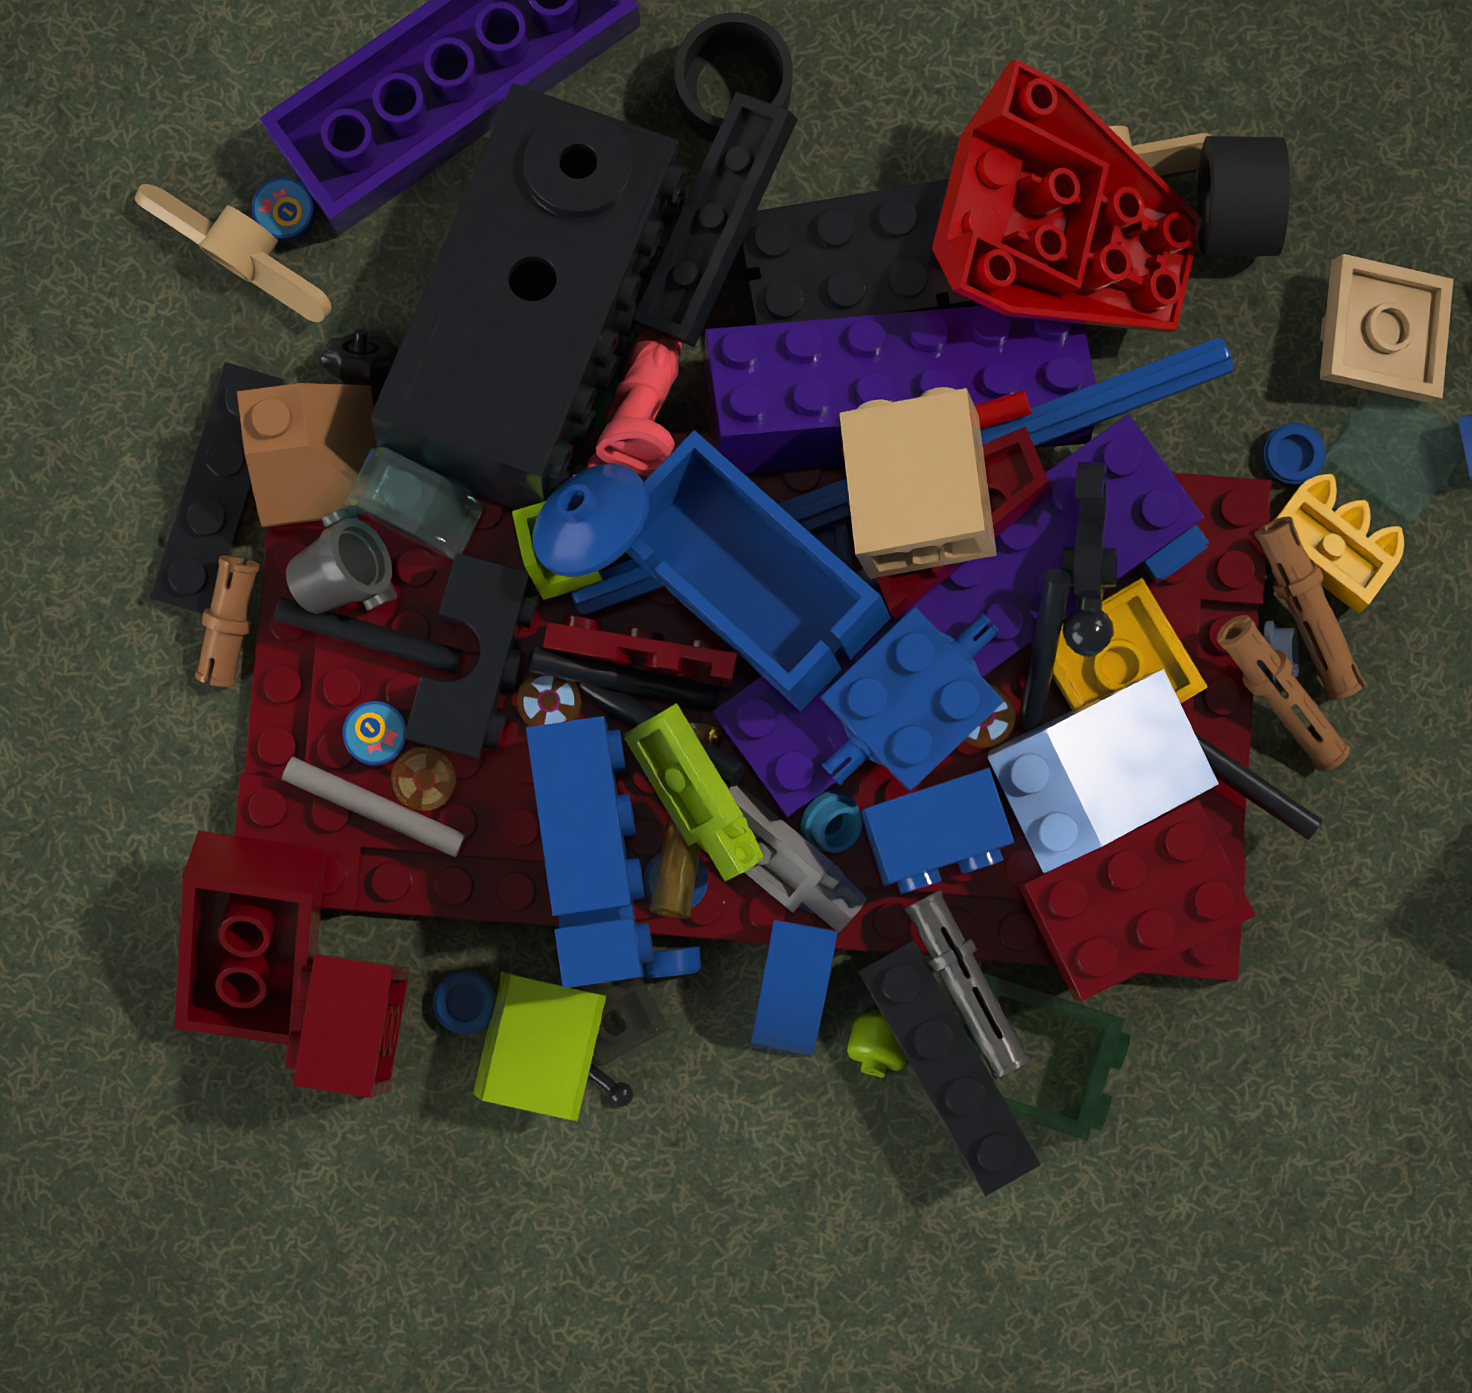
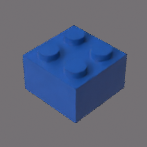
[860,768,1015,894]

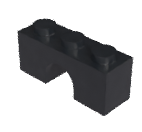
[404,553,540,762]

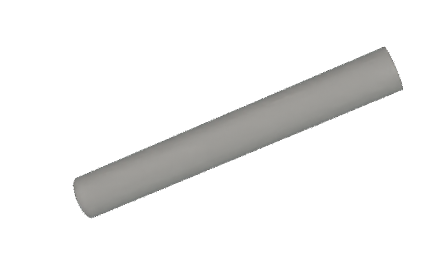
[282,757,466,858]

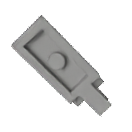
[729,784,867,932]

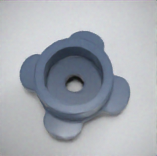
[1257,621,1300,684]

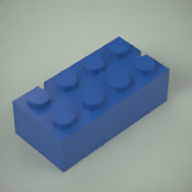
[626,430,891,711]
[526,716,654,988]

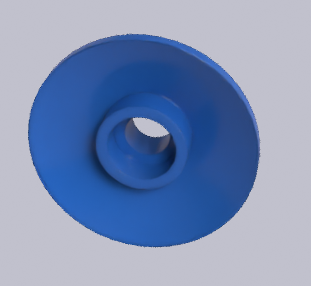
[532,464,650,577]

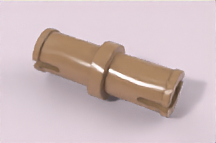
[194,555,260,687]

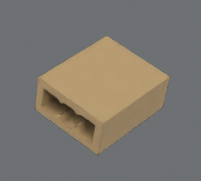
[840,387,997,579]

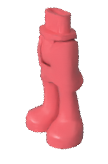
[585,329,682,482]

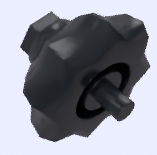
[321,329,398,392]

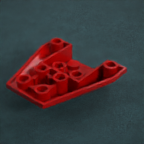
[932,59,1202,333]

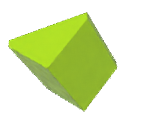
[473,971,606,1121]

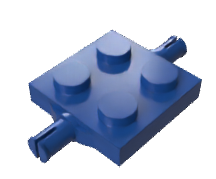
[818,606,1004,791]

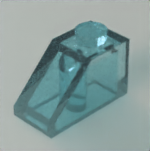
[343,447,485,560]

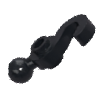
[1062,462,1117,657]

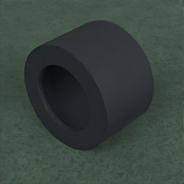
[674,13,793,142]
[1198,136,1290,256]

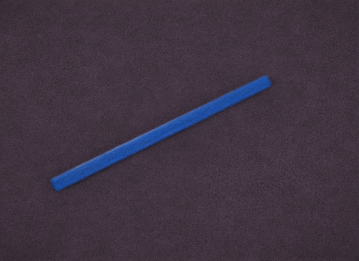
[571,338,1234,617]

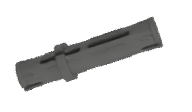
[904,890,1030,1079]

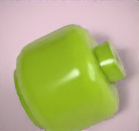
[847,1010,908,1077]

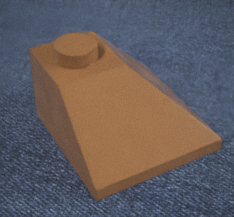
[237,383,388,528]

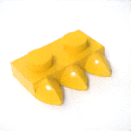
[1274,474,1404,614]

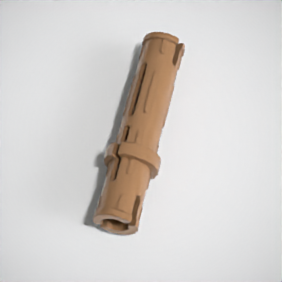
[1254,516,1366,701]
[1216,615,1350,772]

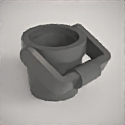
[286,508,397,614]

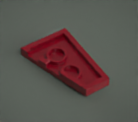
[847,426,1053,620]
[543,615,737,690]

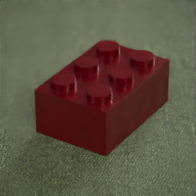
[1018,799,1256,1001]
[174,830,326,1045]
[285,954,410,1098]

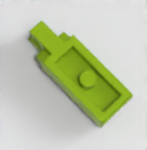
[624,703,764,881]

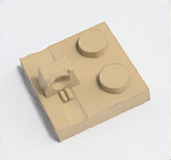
[1320,254,1453,403]

